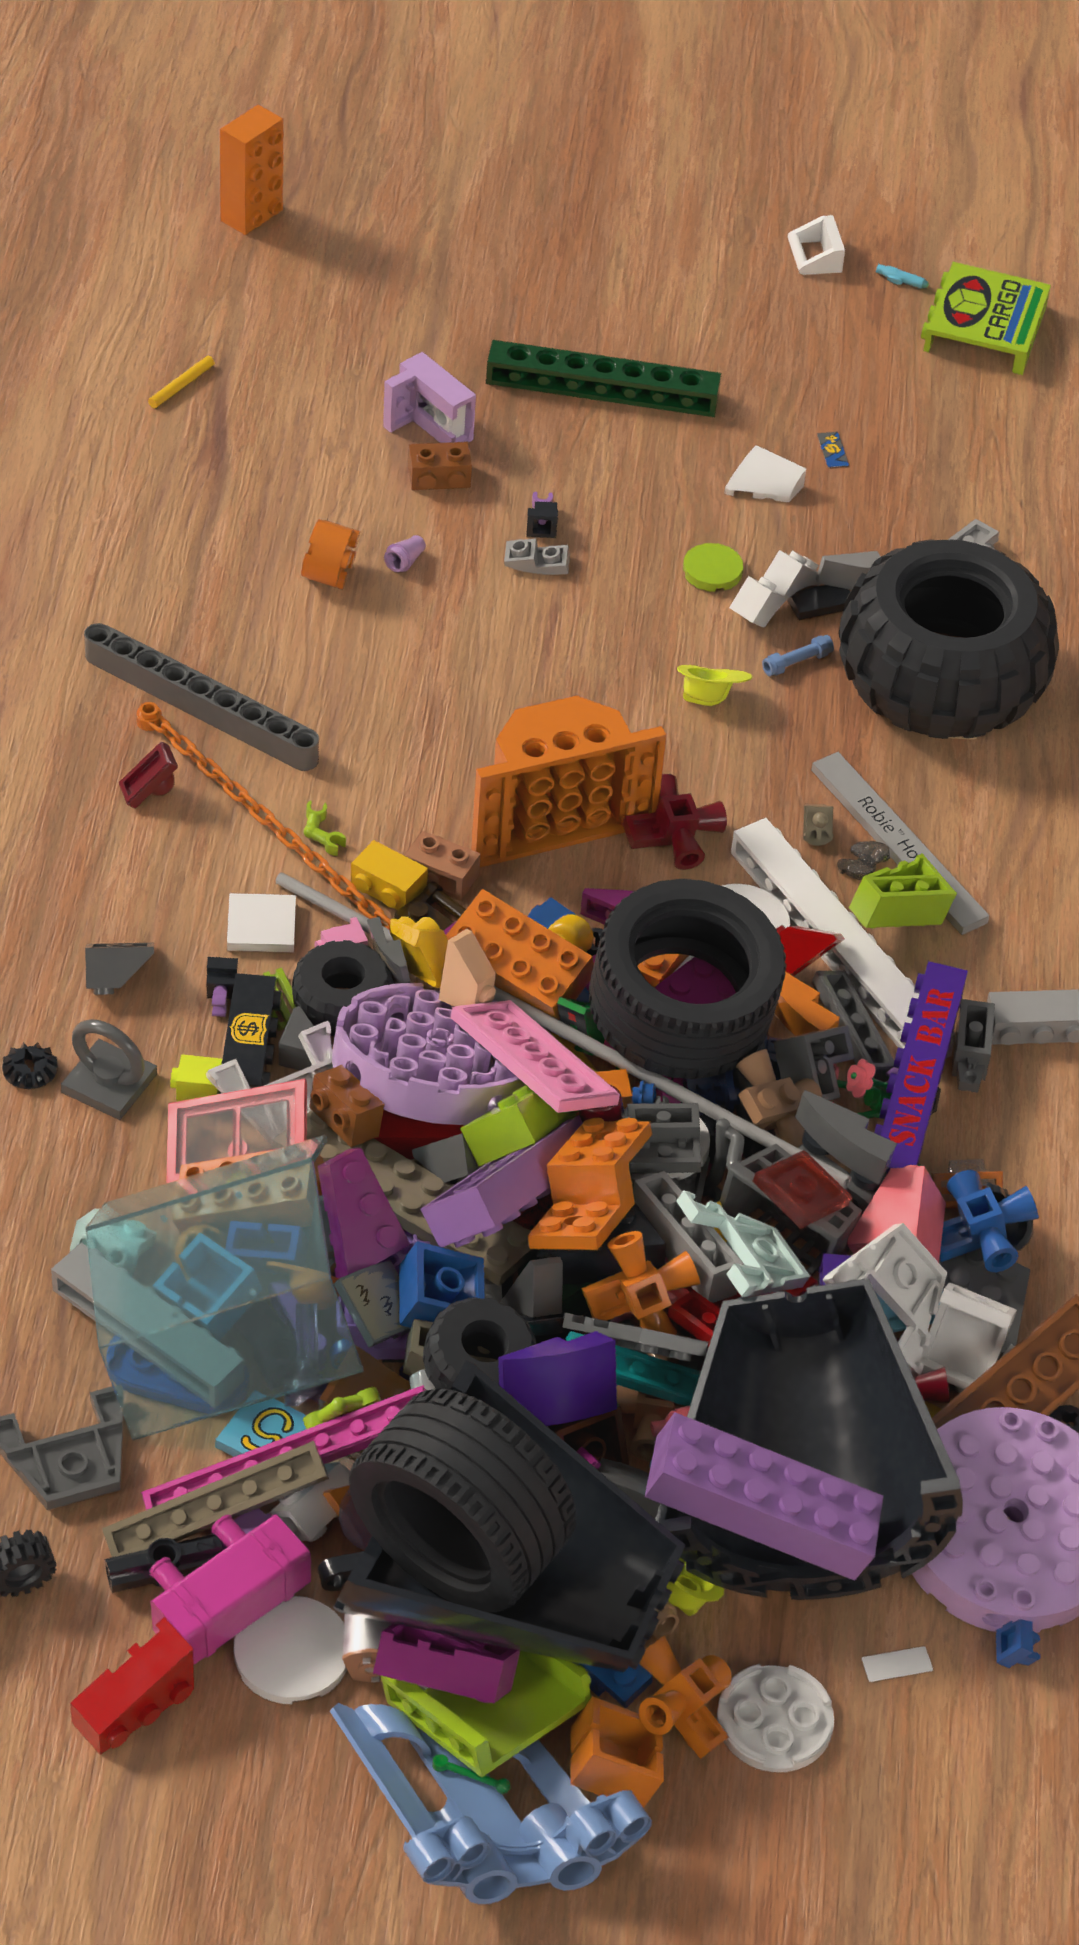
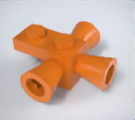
[582,1231,700,1335]
[639,1635,732,1759]

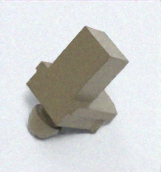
[803,804,833,846]

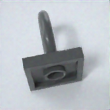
[61,1019,157,1120]

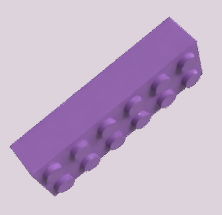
[421,1115,583,1248]
[645,1412,883,1580]

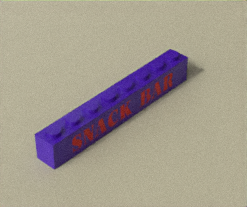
[874,961,968,1174]

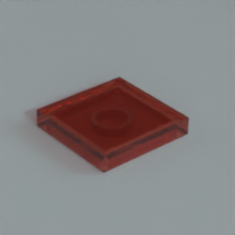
[752,1150,853,1229]

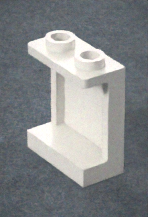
[920,1282,1017,1393]

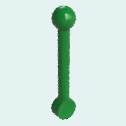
[432,1754,511,1794]

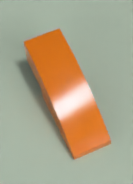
[775,972,840,1036]

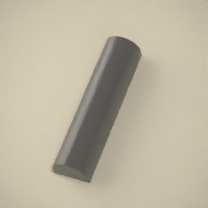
[812,970,894,1082]

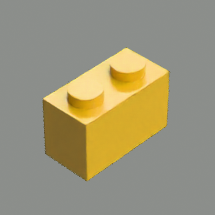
[351,840,428,910]

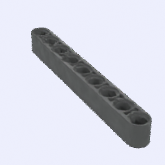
[84,623,319,771]

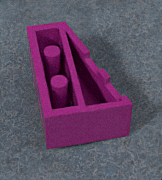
[318,1148,411,1278]
[373,1624,520,1703]

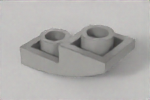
[504,538,570,575]

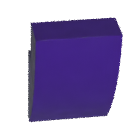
[498,1331,617,1426]

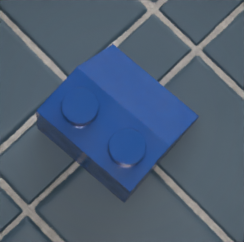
[399,1241,485,1328]

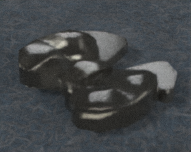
[837,841,890,880]

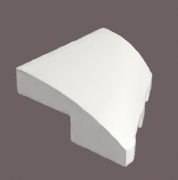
[725,445,806,502]

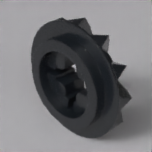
[2,1042,58,1089]

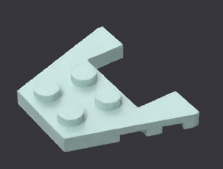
[676,1190,810,1297]

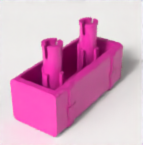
[150,1514,311,1665]

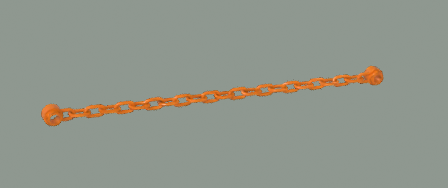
[136,702,391,930]

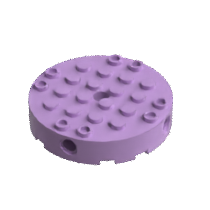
[332,983,526,1126]
[912,1407,1079,1633]

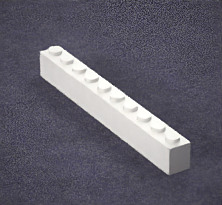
[731,818,956,1058]

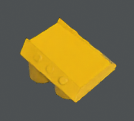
[390,917,448,988]

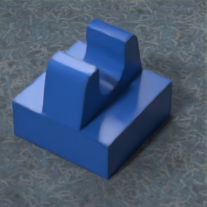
[996,1619,1040,1668]

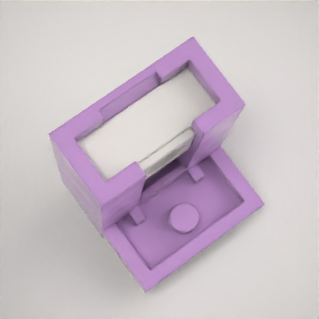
[383,352,476,443]

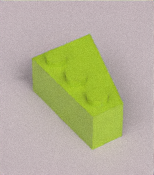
[849,853,957,929]
[460,1085,578,1166]

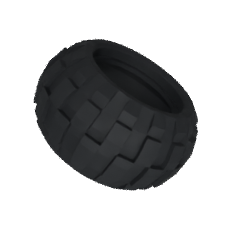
[838,539,1059,739]

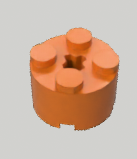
[301,519,360,590]

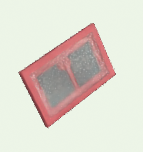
[166,1079,307,1187]

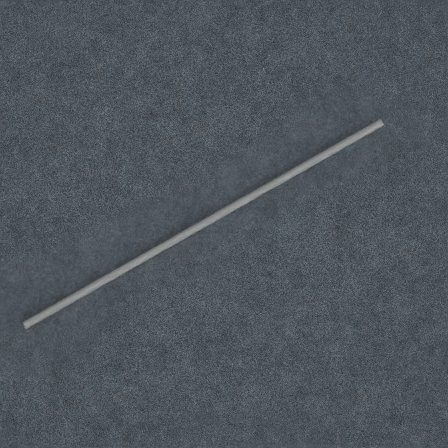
[276,872,851,1189]

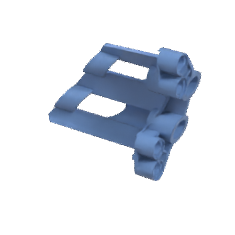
[330,1703,652,1905]

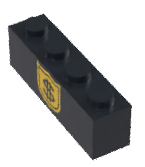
[219,973,282,1094]

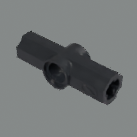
[104,1534,223,1593]

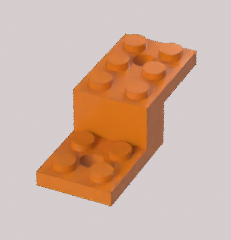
[527,1118,652,1250]

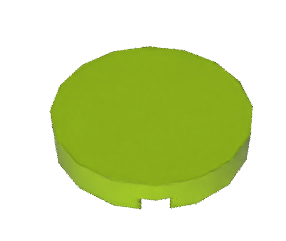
[683,543,743,592]

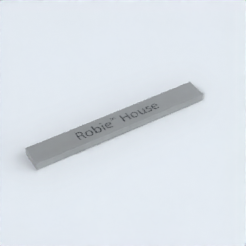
[811,752,990,935]

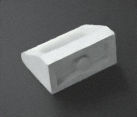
[788,215,845,275]

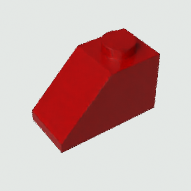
[776,925,845,977]

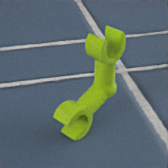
[303,800,346,856]
[302,1387,381,1429]

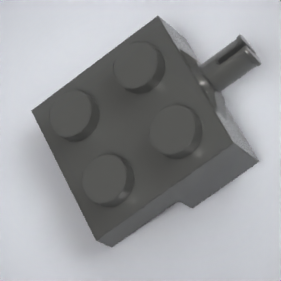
[627,1096,701,1173]

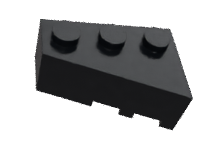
[536,1203,666,1285]

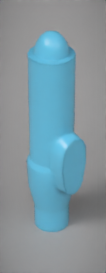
[876,264,929,289]

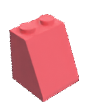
[847,1165,946,1262]

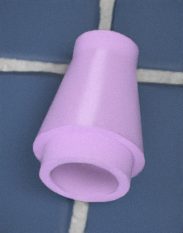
[384,535,426,572]

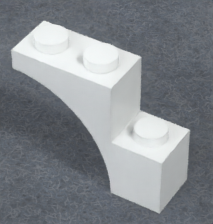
[729,550,820,628]

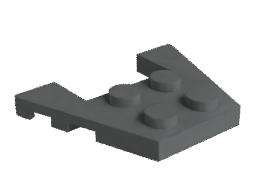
[939,1248,1030,1360]
[562,1313,708,1361]
[0,1384,124,1510]

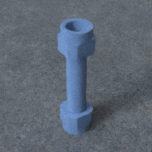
[762,635,834,676]

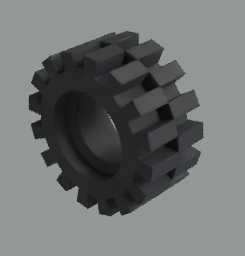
[0,1530,57,1597]

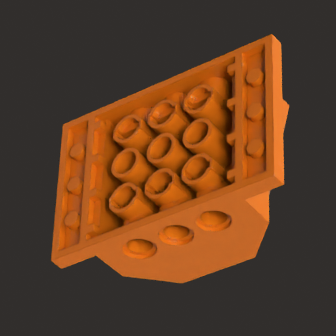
[471,695,667,867]

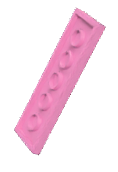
[451,1000,620,1113]

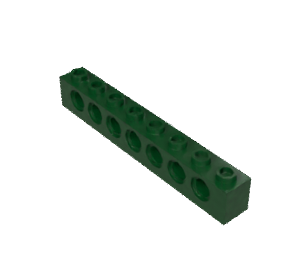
[486,340,722,418]

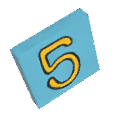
[215,1389,306,1457]

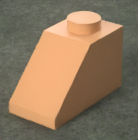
[438,929,496,1007]

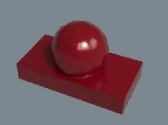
[118,741,178,809]

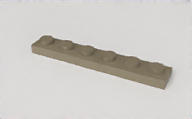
[102,1441,329,1557]

